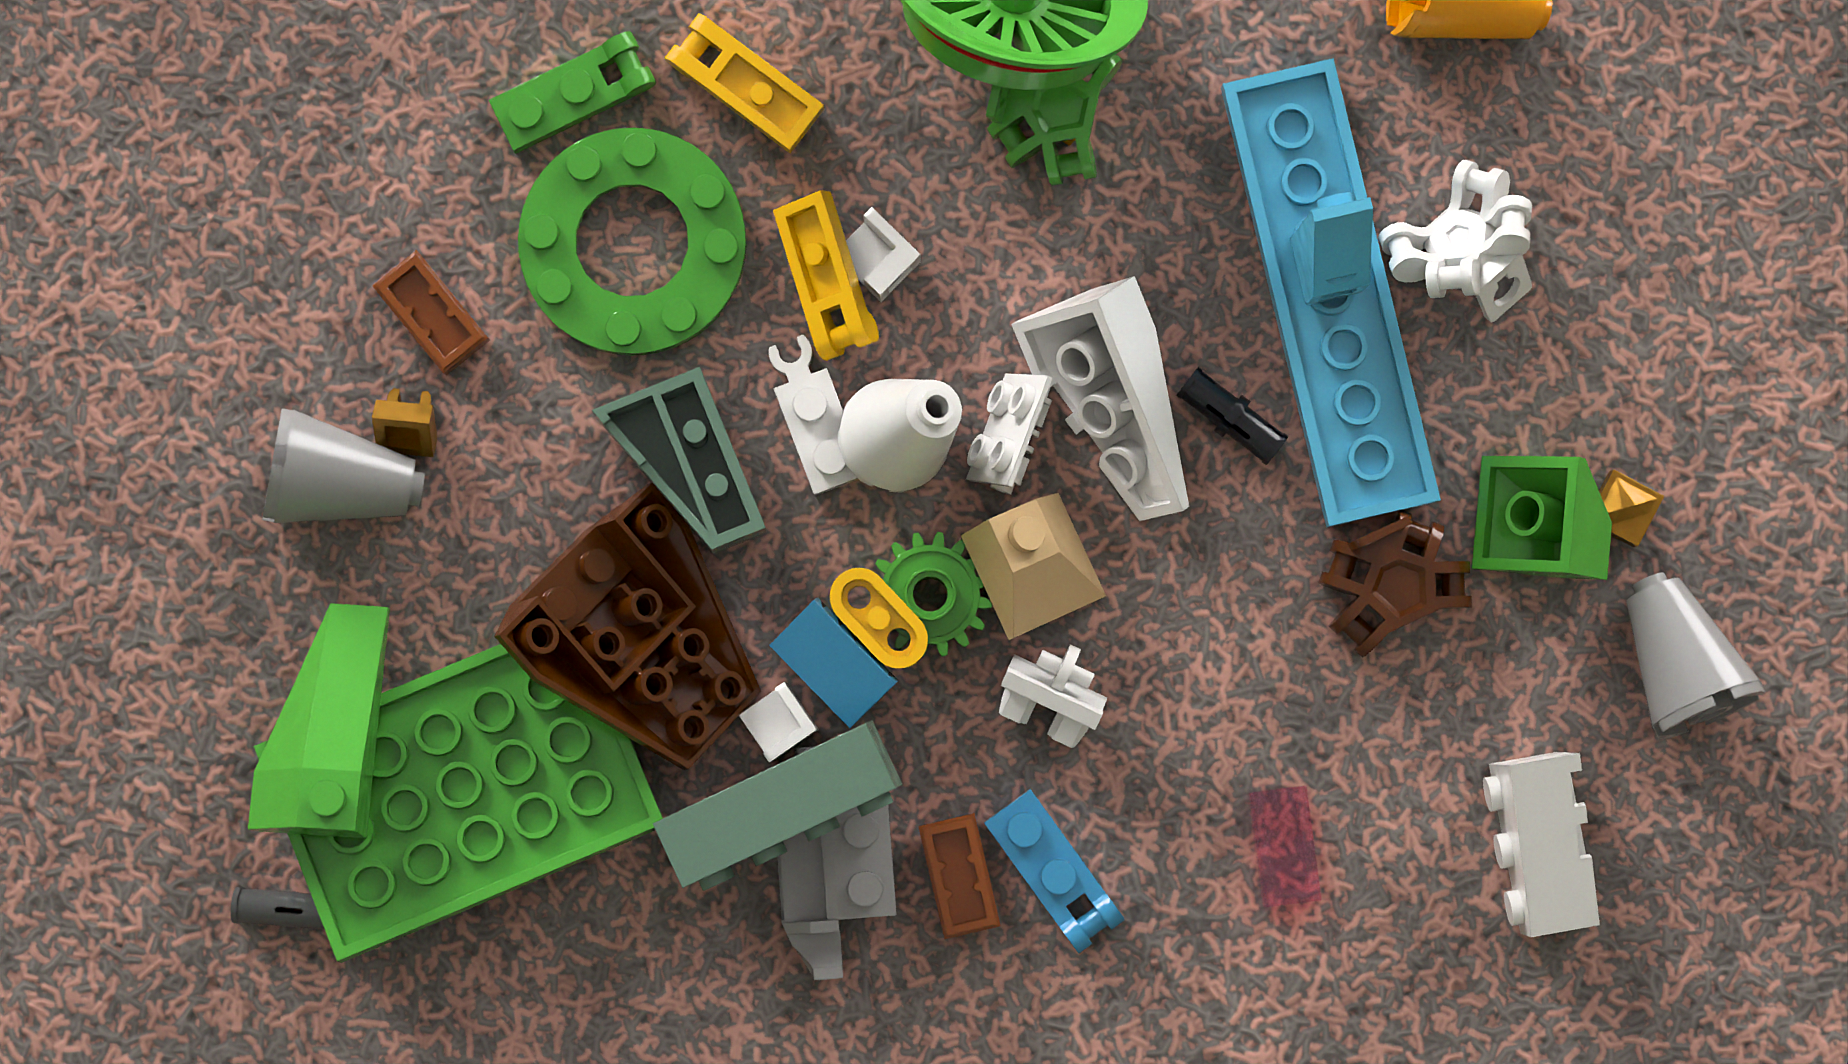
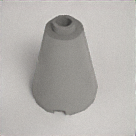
[262,409,425,523]
[1626,572,1766,739]

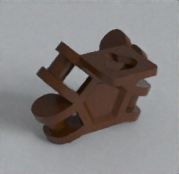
[1318,510,1472,658]

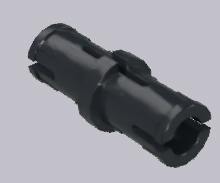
[1176,366,1289,465]

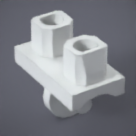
[999,644,1107,748]

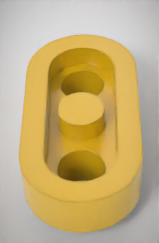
[830,568,928,669]

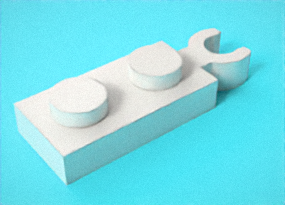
[769,335,858,496]

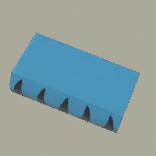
[769,598,899,728]

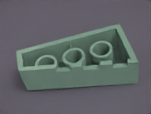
[652,720,902,891]

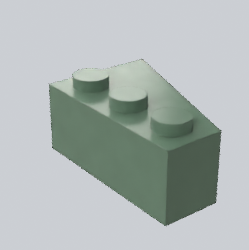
[592,367,766,554]

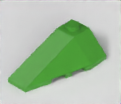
[248,603,390,838]

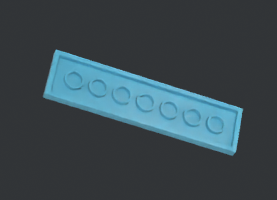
[1221,58,1441,528]

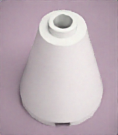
[838,379,962,493]

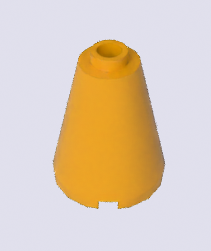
[1386,0,1553,39]

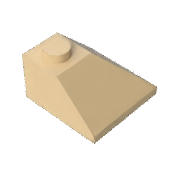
[961,493,1106,640]

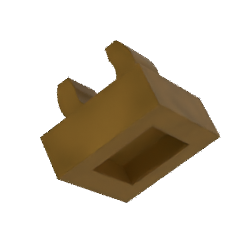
[372,388,437,457]

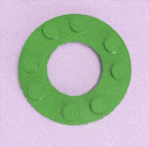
[518,128,747,356]

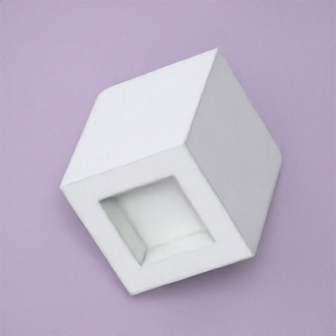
[846,207,921,302]
[739,682,819,763]

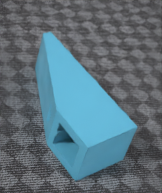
[1290,192,1373,305]

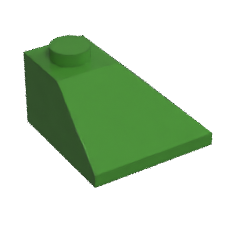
[1472,456,1612,580]

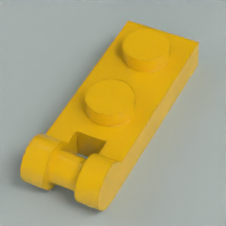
[664,13,824,154]
[773,190,879,361]

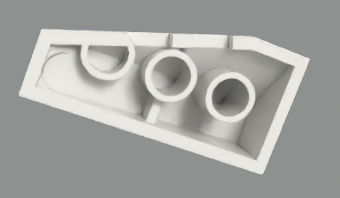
[1011,276,1189,521]

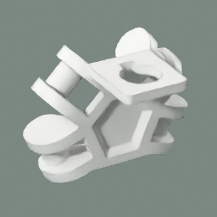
[1378,160,1532,323]

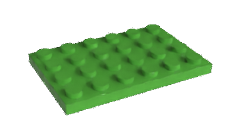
[254,644,663,963]

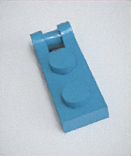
[984,789,1125,954]

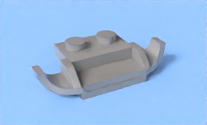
[777,746,897,980]

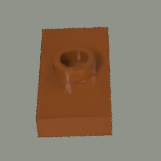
[372,250,490,376]
[918,813,1001,939]

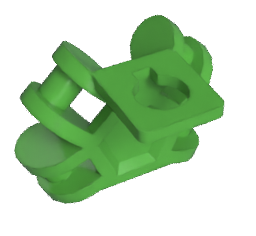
[986,54,1123,186]

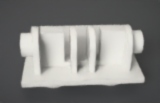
[966,373,1053,495]

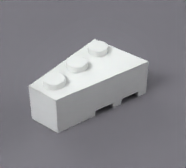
[1483,752,1600,937]

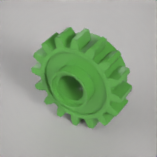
[875,532,992,658]

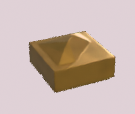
[1599,469,1664,548]

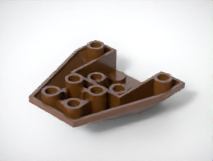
[494,483,761,770]

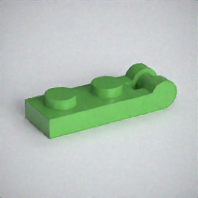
[489,31,656,154]

